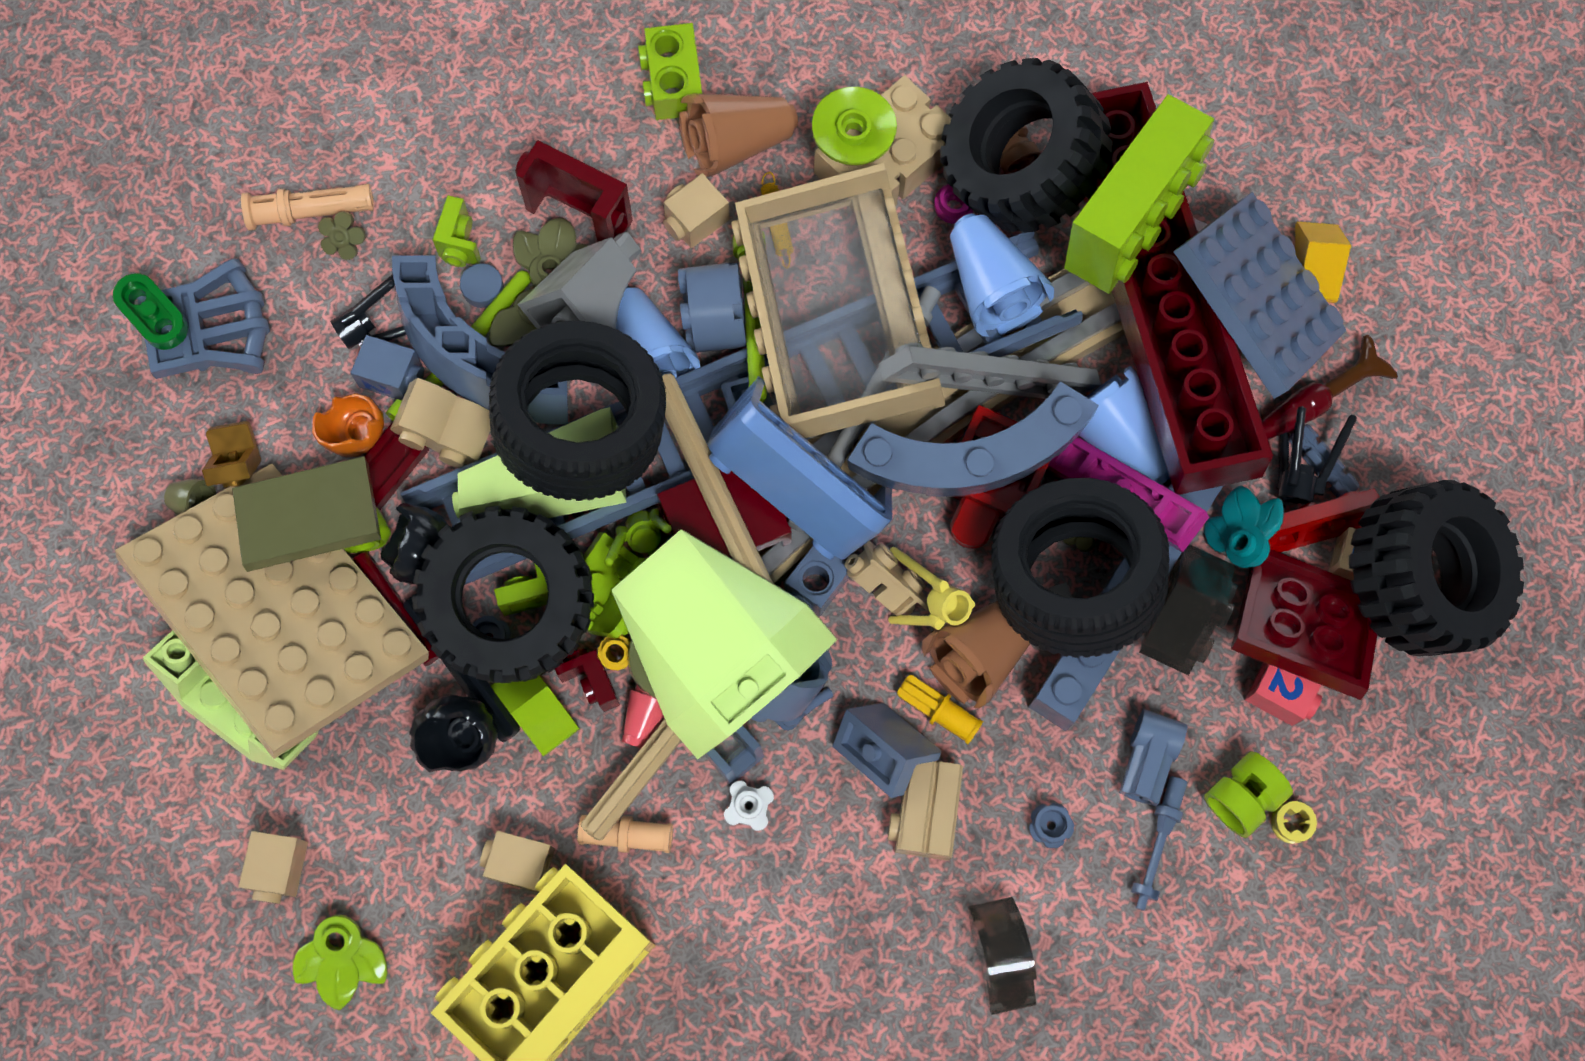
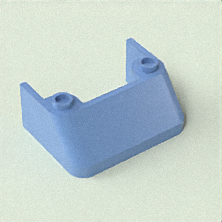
[707,376,892,560]

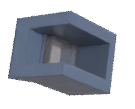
[704,725,764,786]

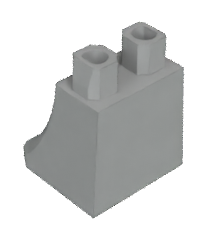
[517,232,641,329]

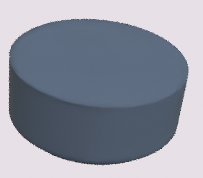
[460,263,504,308]

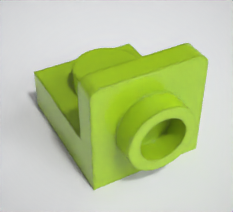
[433,195,481,267]
[494,563,548,616]

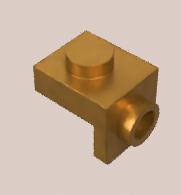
[202,421,262,488]

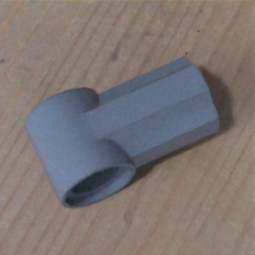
[1119,709,1188,806]

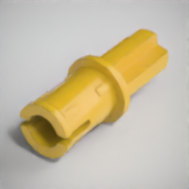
[897,675,984,744]

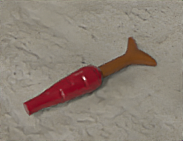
[1262,335,1398,440]

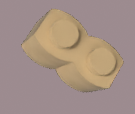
[390,378,490,468]

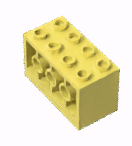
[431,864,656,1061]

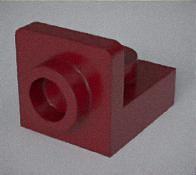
[555,649,620,712]

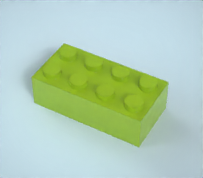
[1064,94,1215,294]

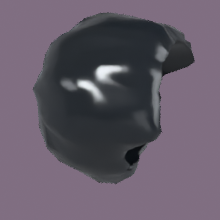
[381,503,447,585]
[409,694,498,772]

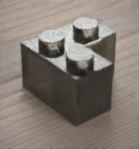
[1139,544,1238,676]

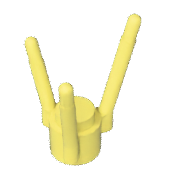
[888,547,975,630]

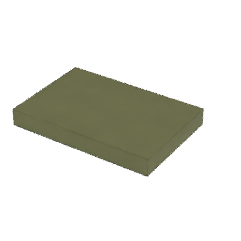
[232,456,381,572]

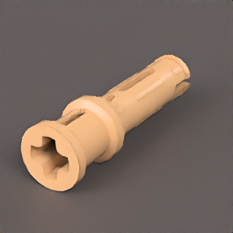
[241,184,374,231]

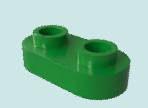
[113,273,188,350]

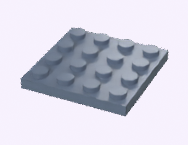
[1173,192,1346,399]

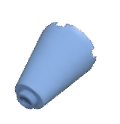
[950,214,1054,337]
[616,287,701,378]
[1079,366,1170,485]

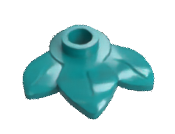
[1204,485,1284,568]

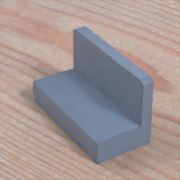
[832,703,942,798]

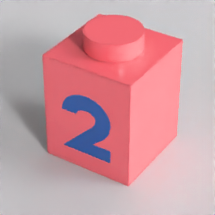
[1245,662,1322,726]

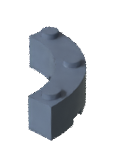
[392,255,568,425]
[847,381,1099,497]

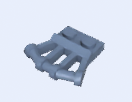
[137,258,270,379]

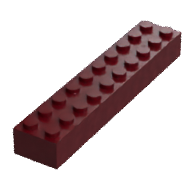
[1084,82,1273,495]

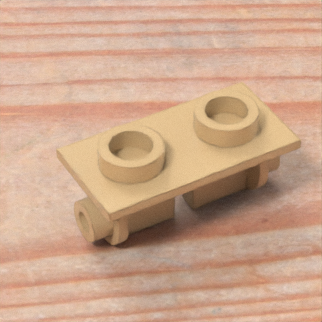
[845,541,928,616]

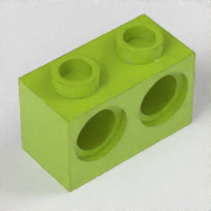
[638,23,702,120]

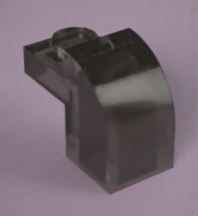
[968,897,1037,1015]

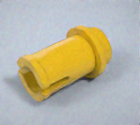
[598,635,631,671]

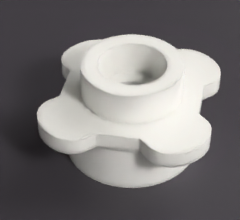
[724,781,774,831]

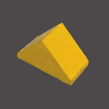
[1295,221,1351,303]

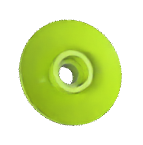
[812,87,897,165]

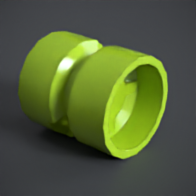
[1204,751,1293,838]

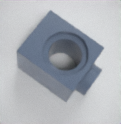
[785,546,850,617]

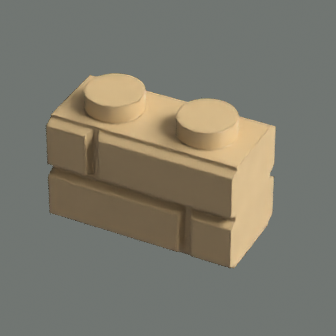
[888,761,963,861]

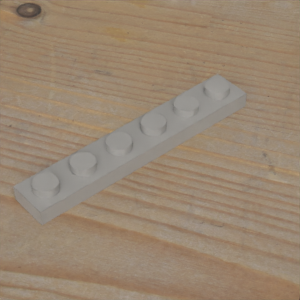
[879,343,1101,399]

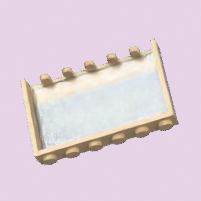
[731,163,946,438]

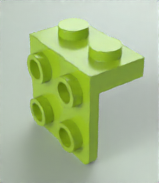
[583,532,647,639]

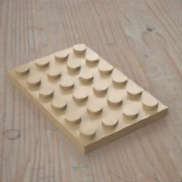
[115,464,429,759]

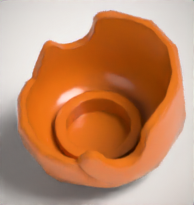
[312,393,384,458]

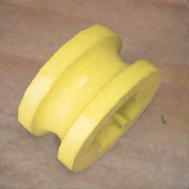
[1271,801,1317,844]

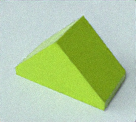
[491,676,580,757]

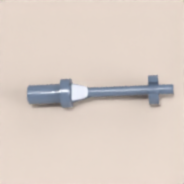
[1131,776,1188,911]

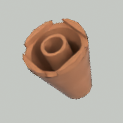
[679,93,798,177]
[922,600,1030,708]

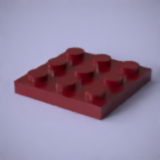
[1231,549,1377,700]

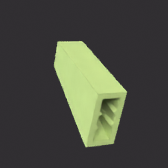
[452,407,627,518]

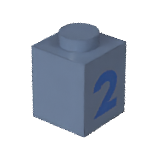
[350,335,424,400]

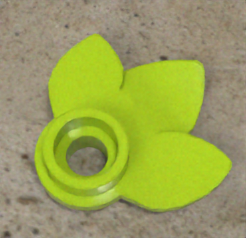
[292,915,388,1010]

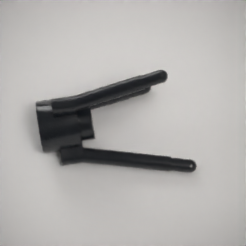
[330,274,406,349]
[1276,406,1357,504]

